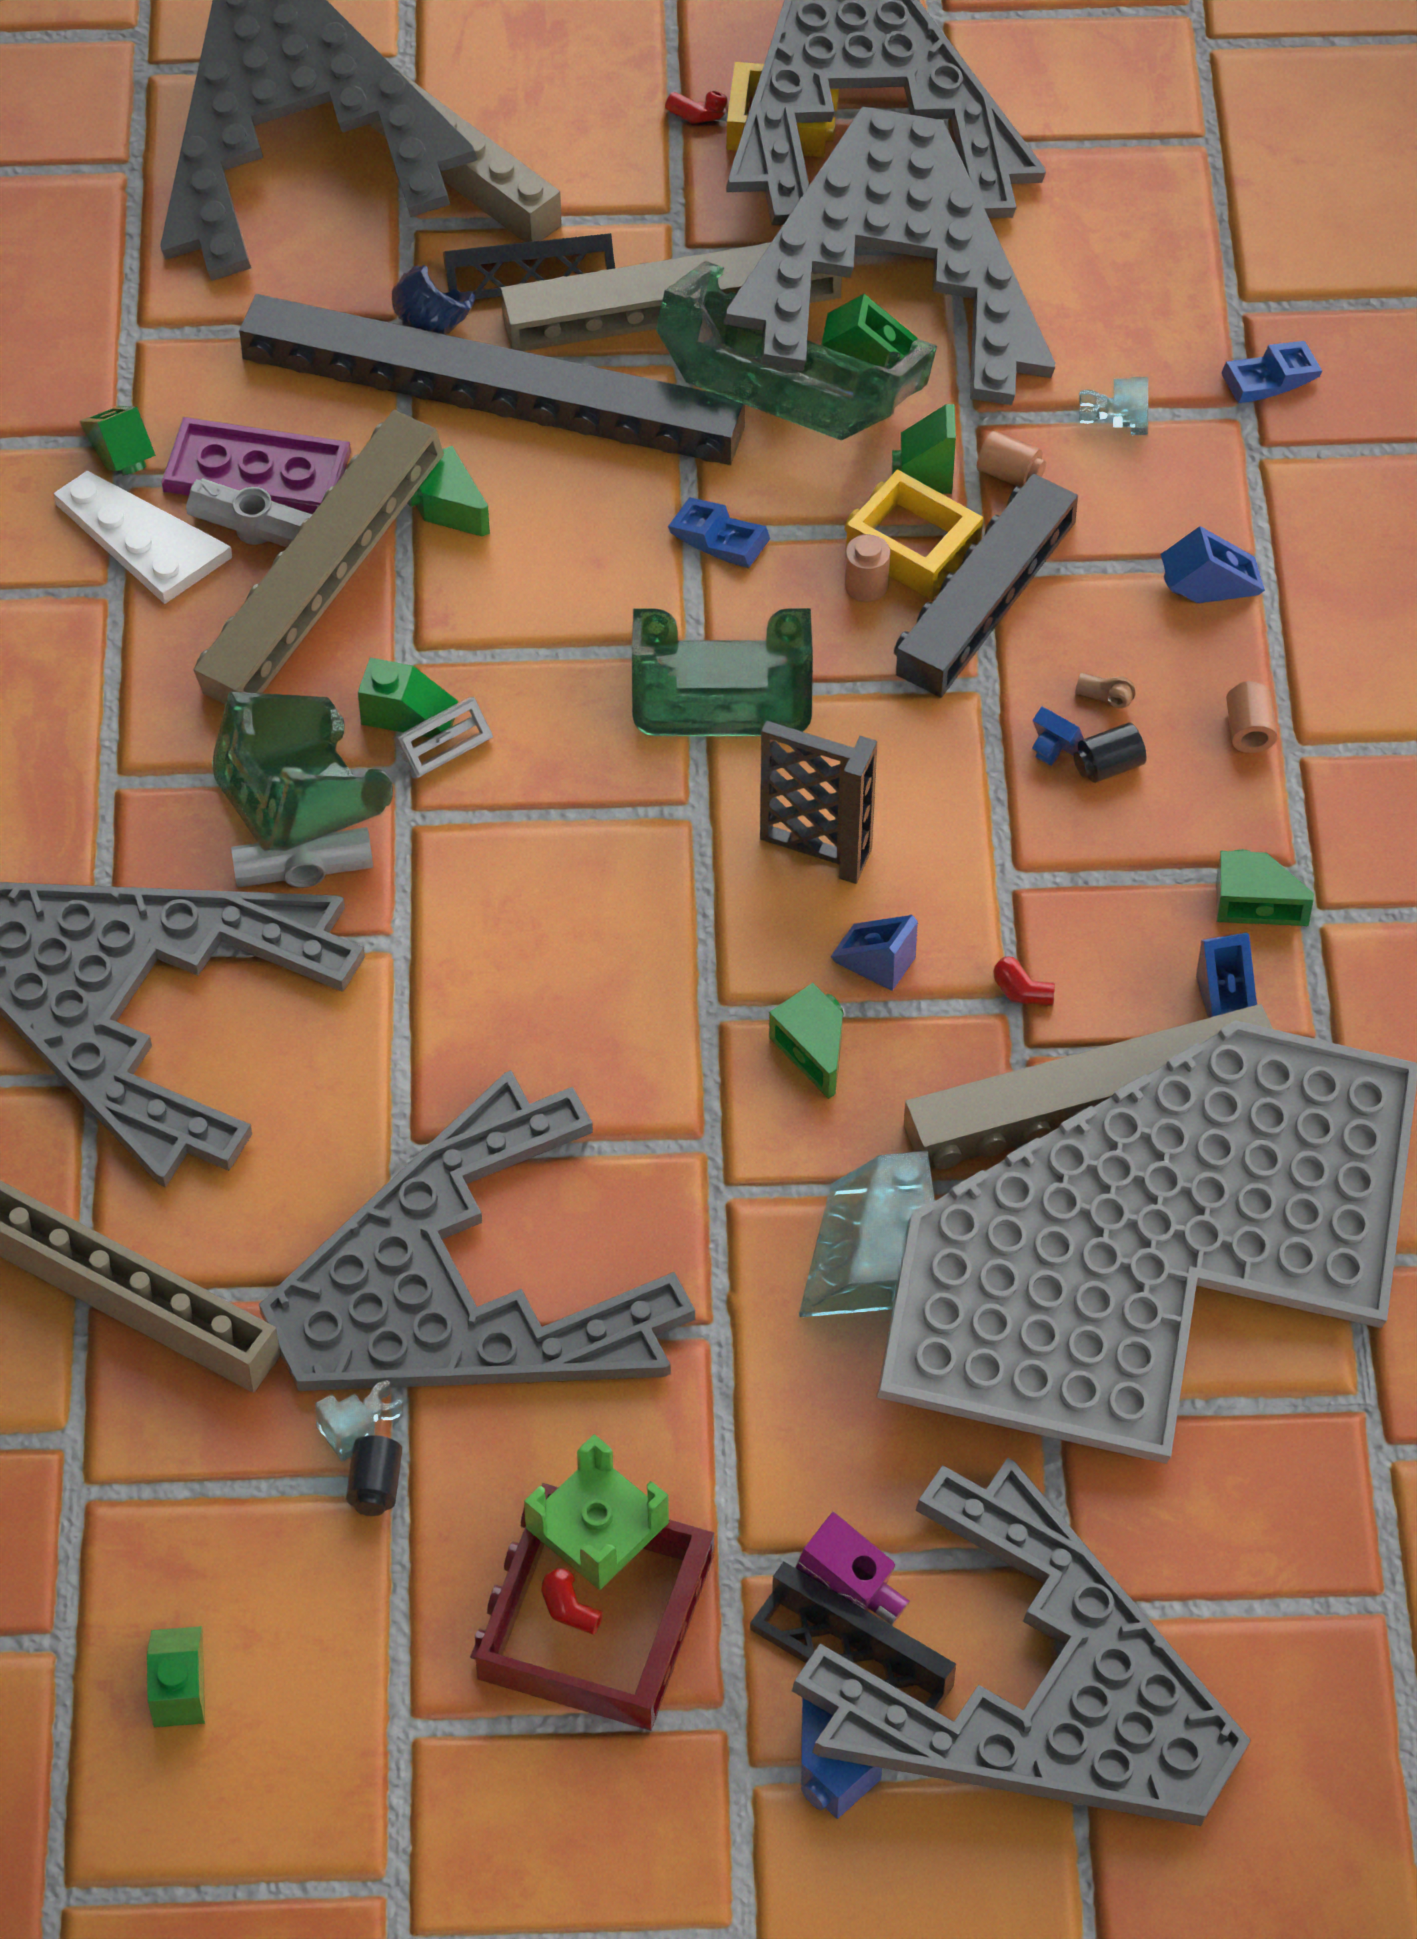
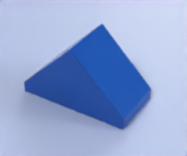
[830,915,918,991]
[1196,933,1257,1018]

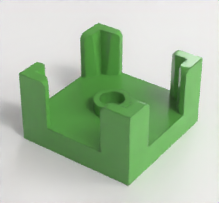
[524,1434,669,1590]

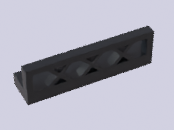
[443,233,615,299]
[750,1561,956,1711]

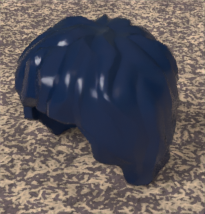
[391,265,475,335]

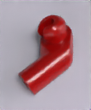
[665,91,728,124]
[993,956,1055,1006]
[541,1568,603,1635]

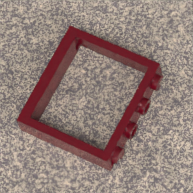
[470,1483,714,1731]

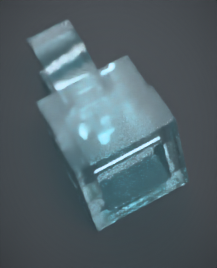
[1079,377,1148,435]
[315,1381,403,1462]

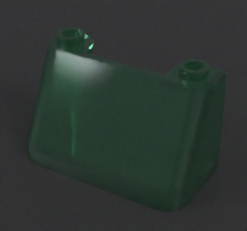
[632,608,813,736]
[212,691,393,852]

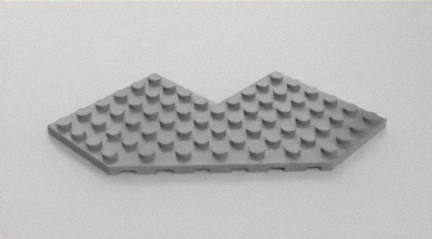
[877,1020,1417,1464]

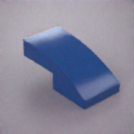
[1221,341,1322,404]
[668,497,770,568]

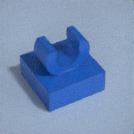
[1032,706,1084,766]

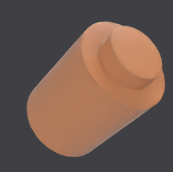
[977,430,1046,487]
[845,534,890,602]
[1226,681,1277,753]

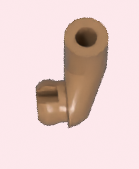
[1075,672,1136,709]

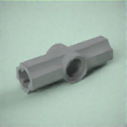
[186,478,312,547]
[231,827,374,888]

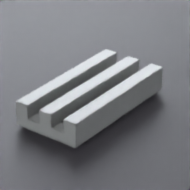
[393,697,493,778]

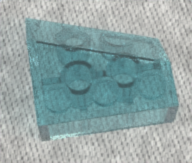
[799,1151,935,1317]

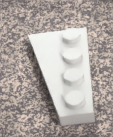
[53,470,232,604]

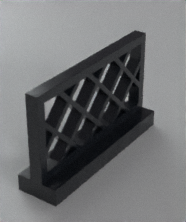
[760,721,877,884]

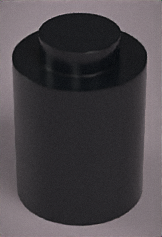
[1074,722,1147,783]
[346,1435,403,1516]

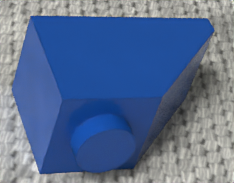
[1160,526,1265,603]
[801,1697,882,1819]

